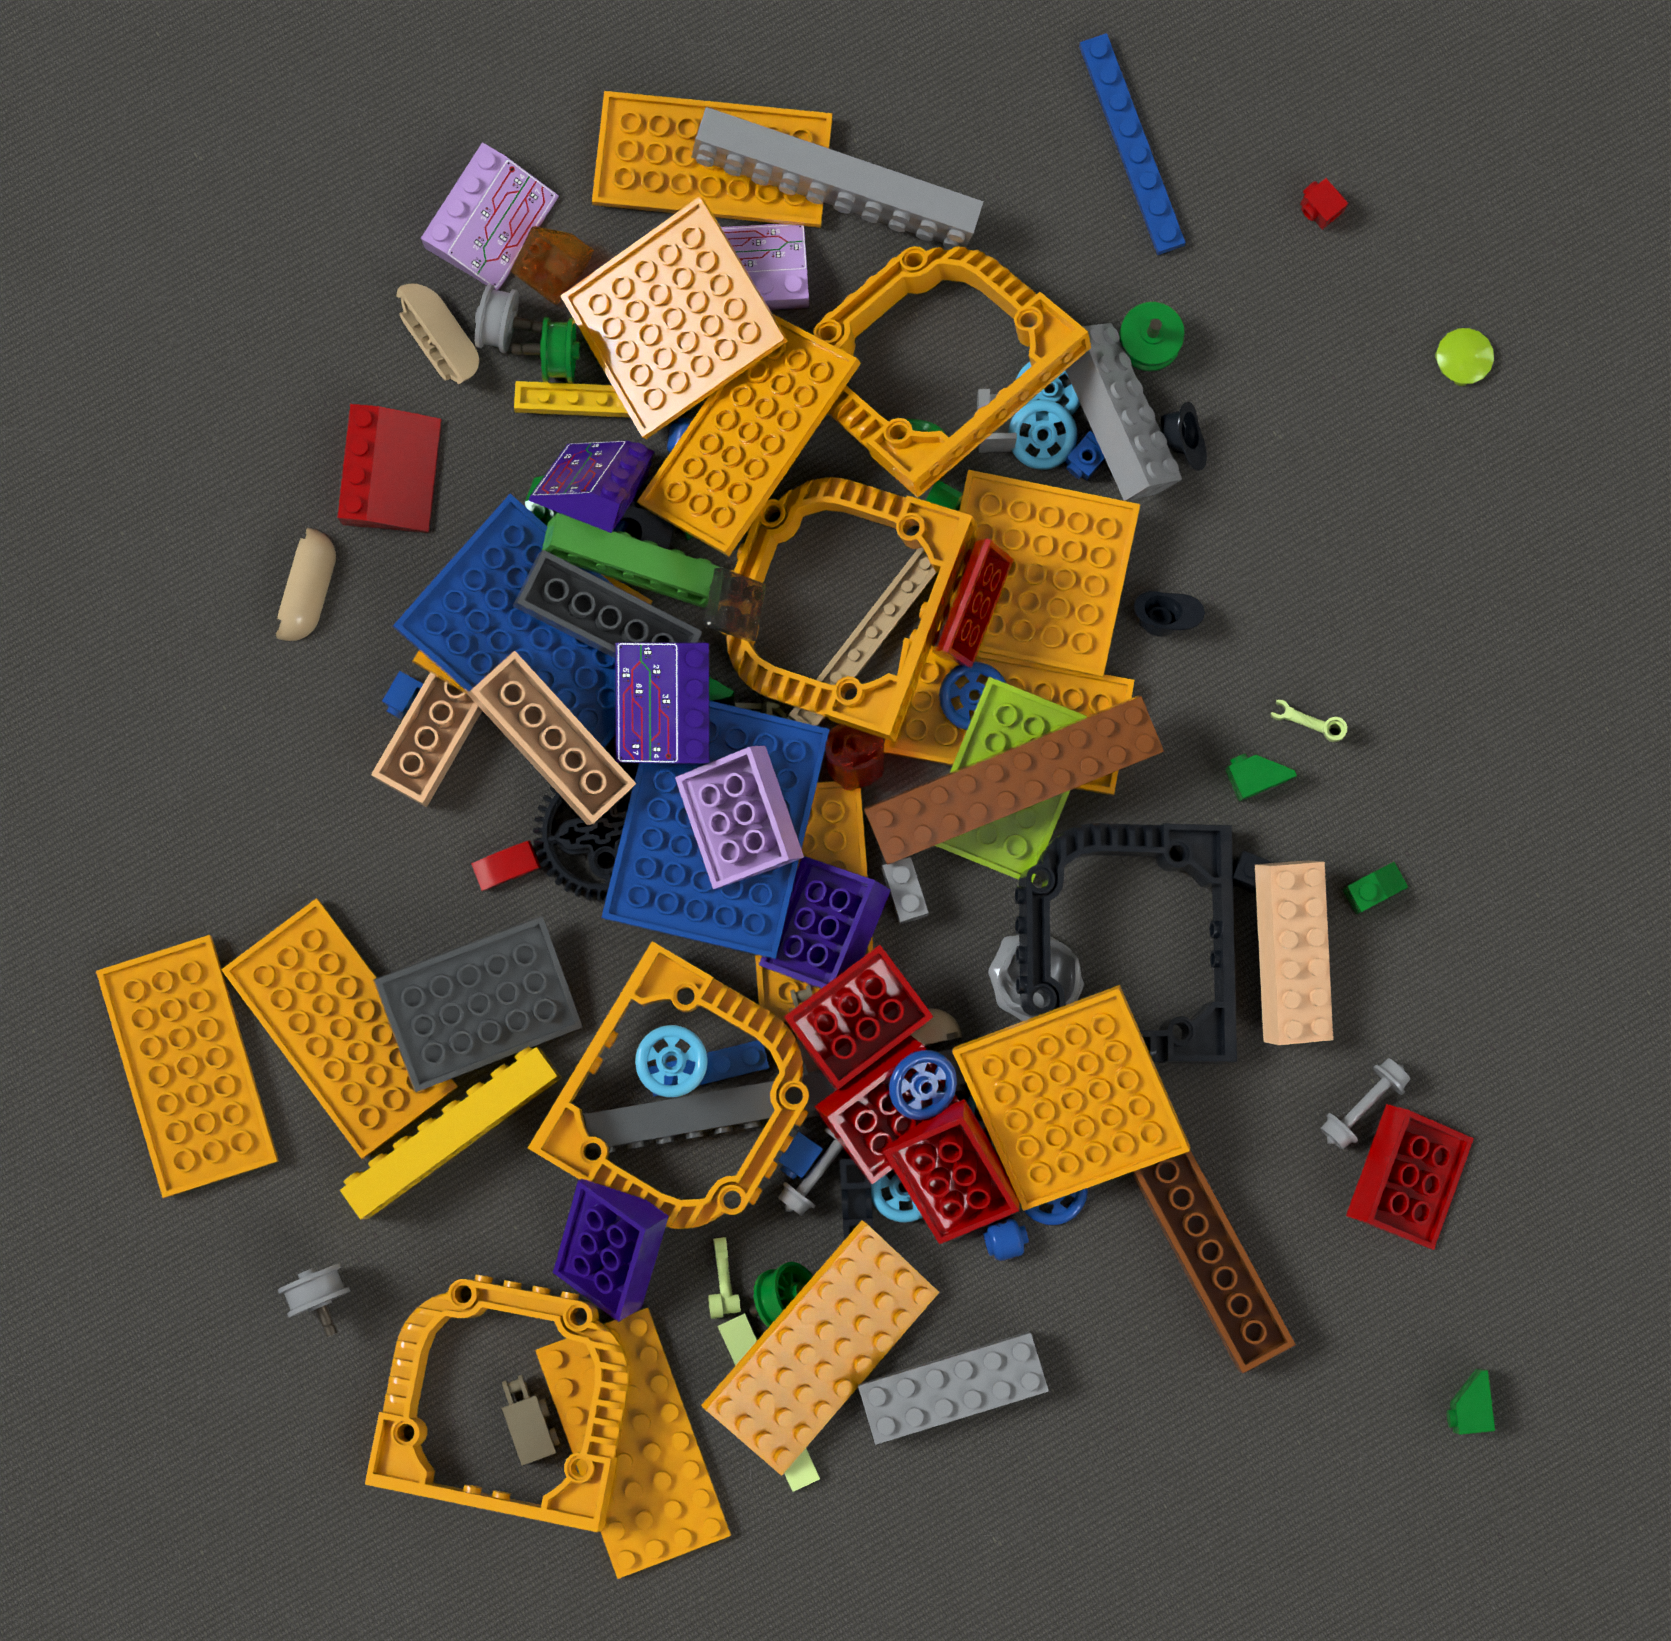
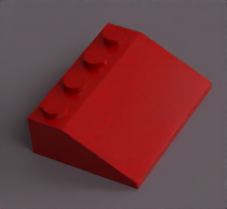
[337,404,442,533]
[932,538,1014,668]
[784,945,934,1090]
[814,1035,959,1185]
[883,1099,1020,1244]
[1346,1104,1474,1250]

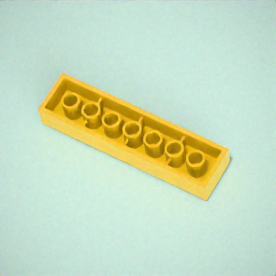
[340,1046,562,1220]

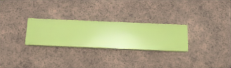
[718,1313,820,1492]

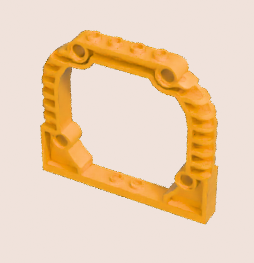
[813,246,1091,498]
[715,477,977,742]
[528,941,809,1229]
[365,1275,629,1532]

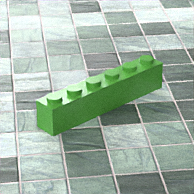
[542,513,721,608]

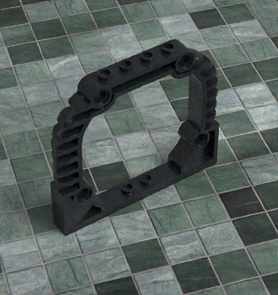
[1015,823,1237,1064]

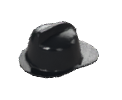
[1161,402,1207,471]
[1134,591,1205,637]

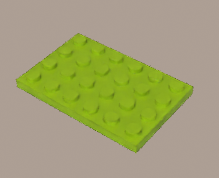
[935,676,1087,883]

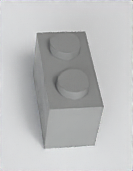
[882,857,928,925]

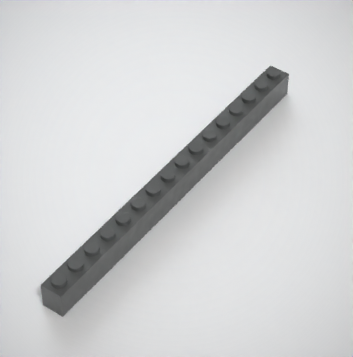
[584,1049,967,1155]

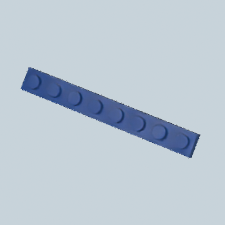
[1079,33,1186,255]

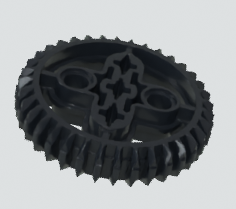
[533,768,636,902]

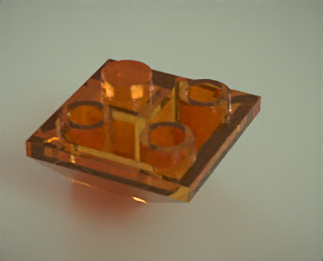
[510,226,594,305]

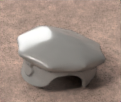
[988,935,1084,1021]

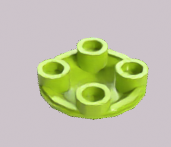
[1435,328,1494,386]

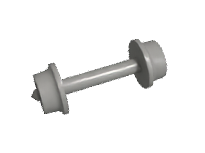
[1320,1058,1411,1150]
[778,1128,843,1216]

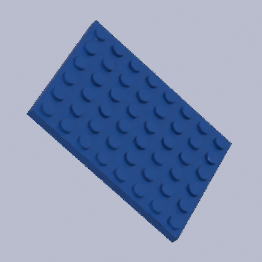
[392,494,616,748]
[601,701,830,960]

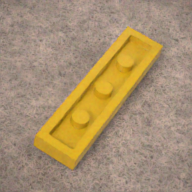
[514,381,630,417]

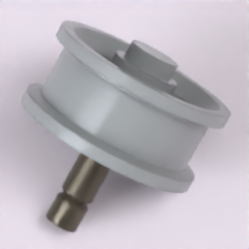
[475,284,543,353]
[278,1263,351,1337]

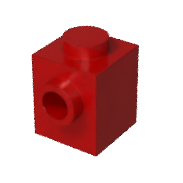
[1300,178,1349,230]

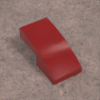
[471,840,541,891]

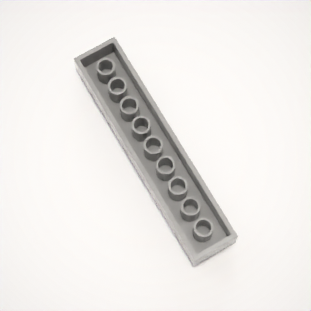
[691,107,984,249]

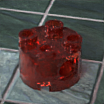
[825,723,885,791]

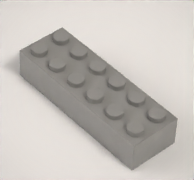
[1065,323,1182,501]
[858,1331,1049,1445]

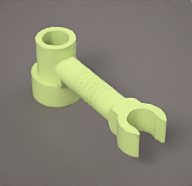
[1271,700,1347,742]
[708,1237,741,1319]

